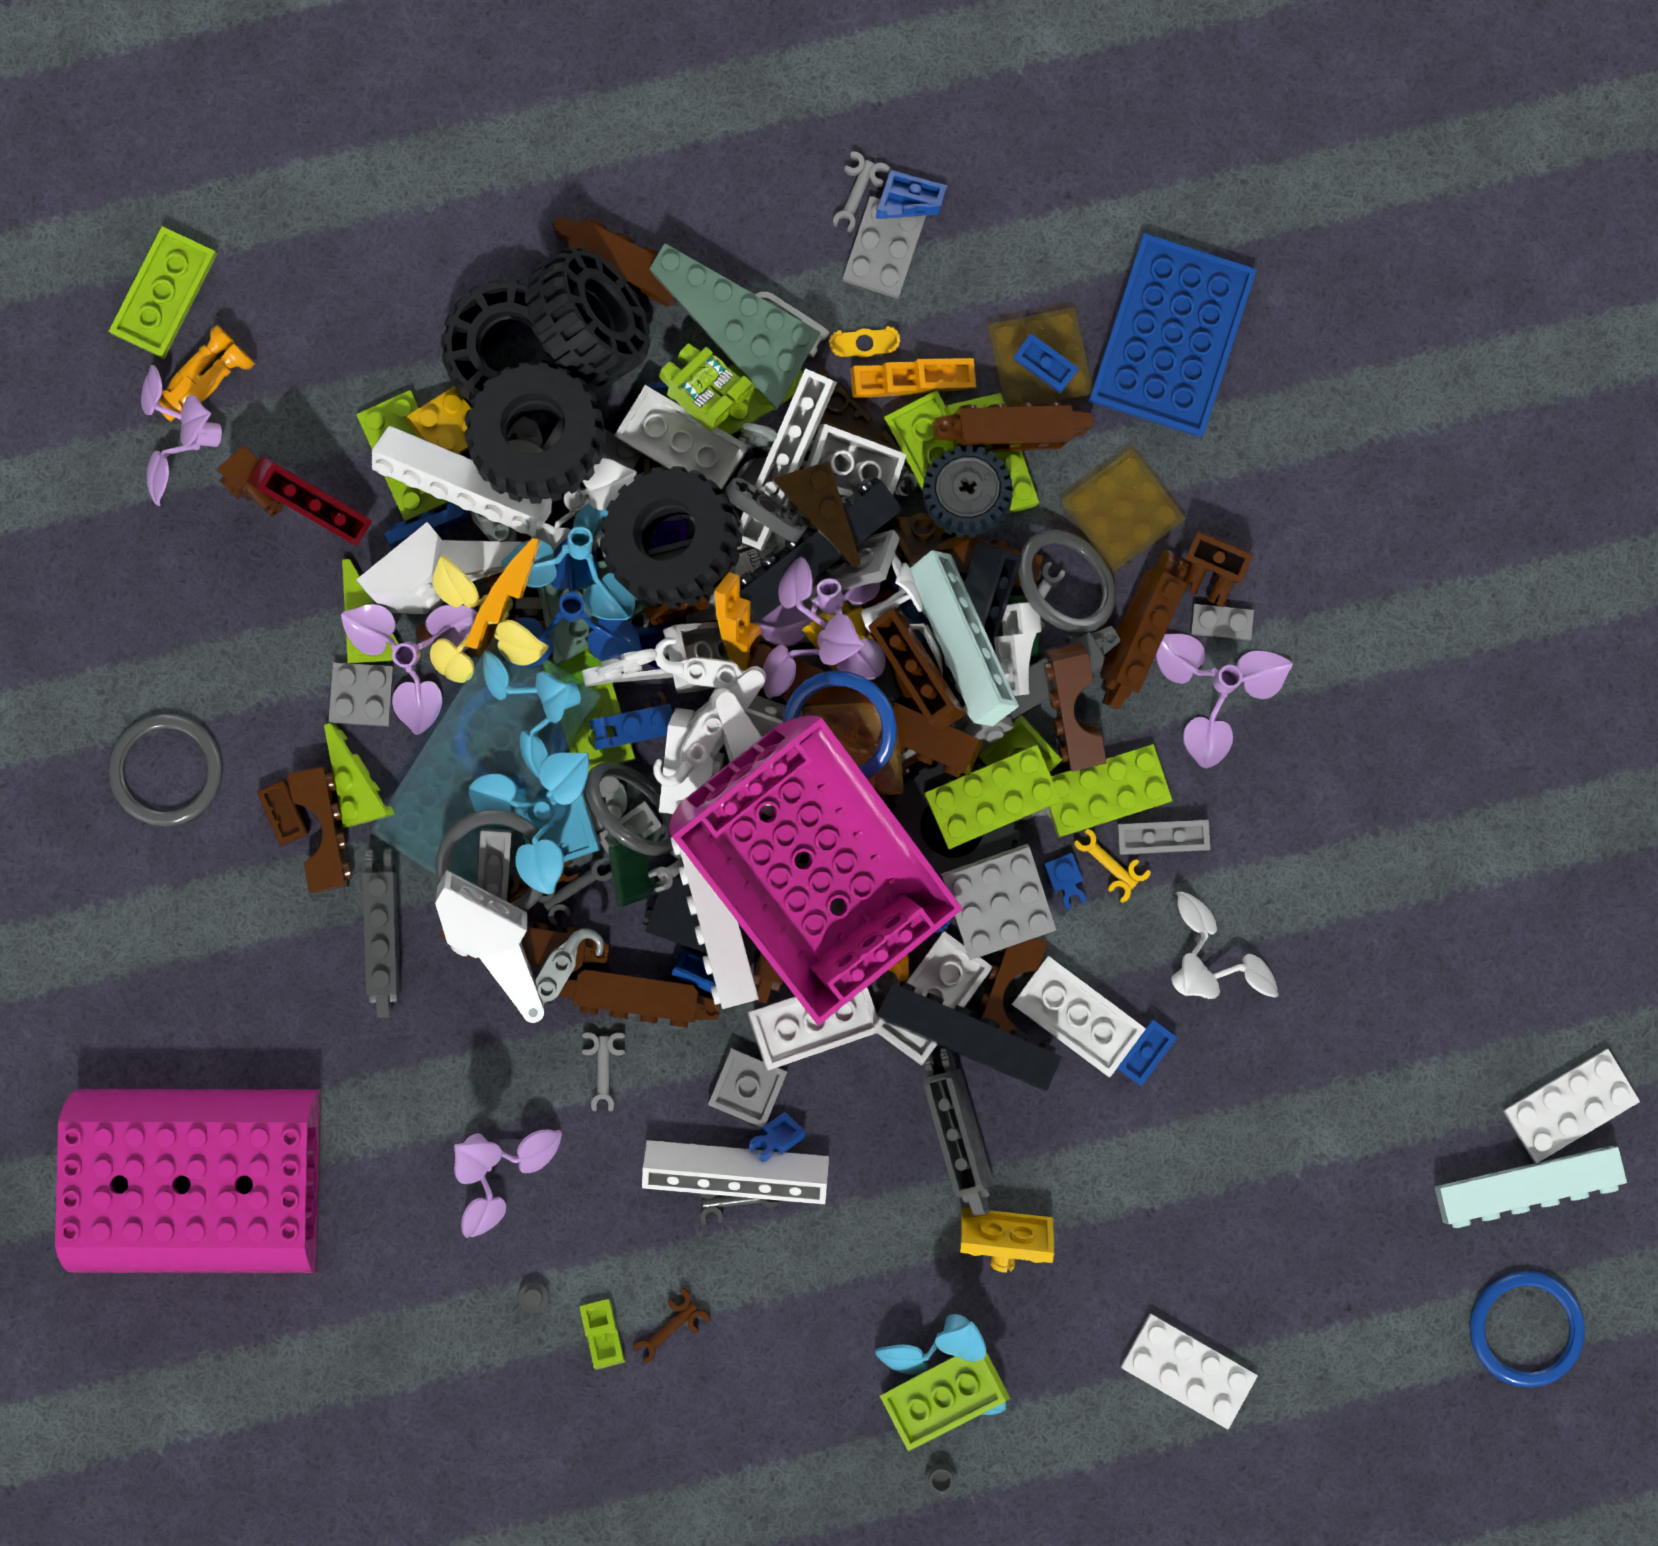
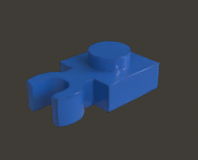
[1043,853,1086,910]
[749,1112,805,1162]

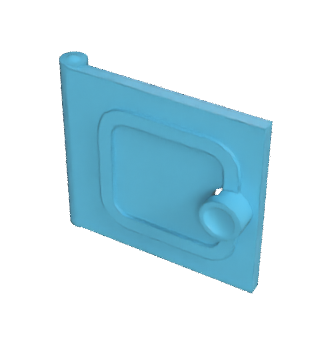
[513,782,601,862]

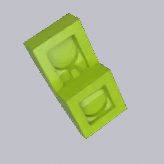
[579,1299,625,1370]

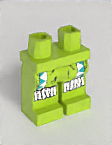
[659,343,753,433]

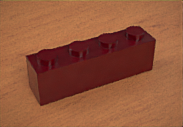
[247,455,372,547]

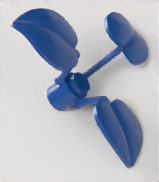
[498,537,641,667]

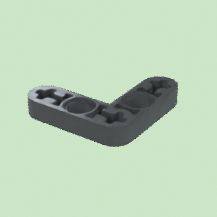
[724,478,809,542]

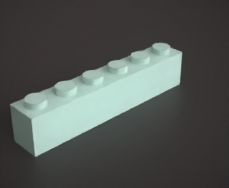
[910,550,1019,726]
[1434,1146,1627,1228]

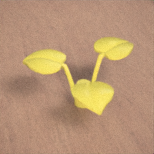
[430,555,549,683]

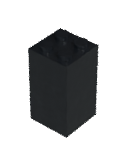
[642,877,758,967]

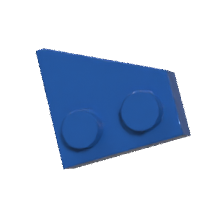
[876,170,947,219]

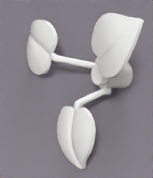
[508,440,637,551]
[861,553,943,676]
[1171,892,1279,999]

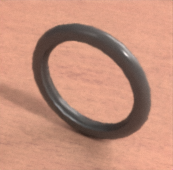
[1018,529,1116,633]
[108,713,222,827]
[585,762,673,856]
[436,809,546,911]

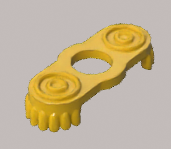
[829,326,900,358]

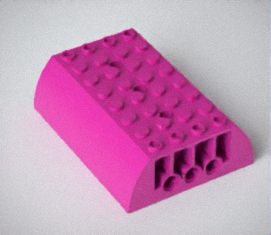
[669,715,963,1026]
[55,1089,320,1273]

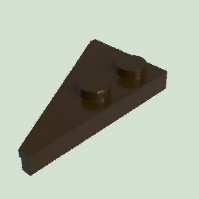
[816,366,899,451]
[771,461,861,567]
[886,513,1001,567]

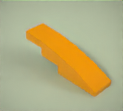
[850,358,976,398]
[465,537,542,649]
[714,572,761,671]

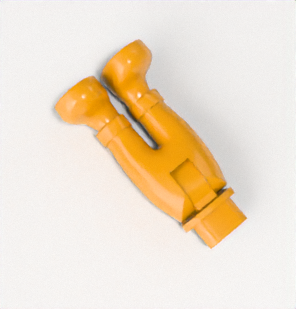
[159,325,255,422]

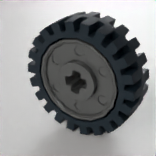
[923,445,1013,538]

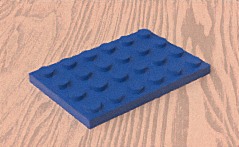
[1089,233,1257,439]

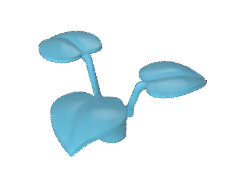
[501,503,635,620]
[483,650,581,779]
[468,752,589,894]
[875,1314,1006,1415]

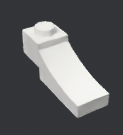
[994,603,1041,696]

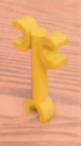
[1074,829,1151,903]

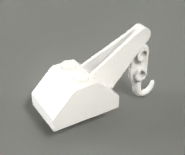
[582,622,729,693]
[655,638,766,814]
[654,688,774,817]

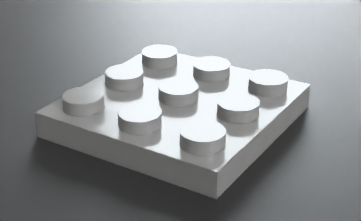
[941,844,1056,960]

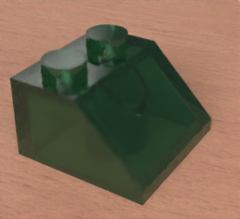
[607,833,657,907]

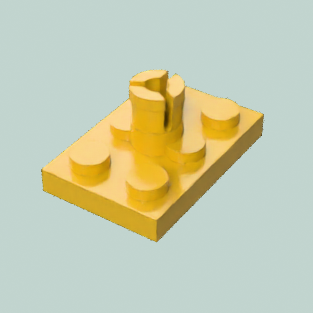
[960,1207,1054,1272]

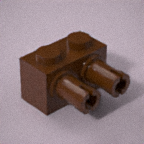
[217,445,284,517]
[1183,529,1254,607]

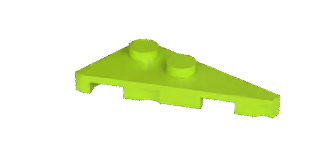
[342,559,399,664]
[324,723,394,828]

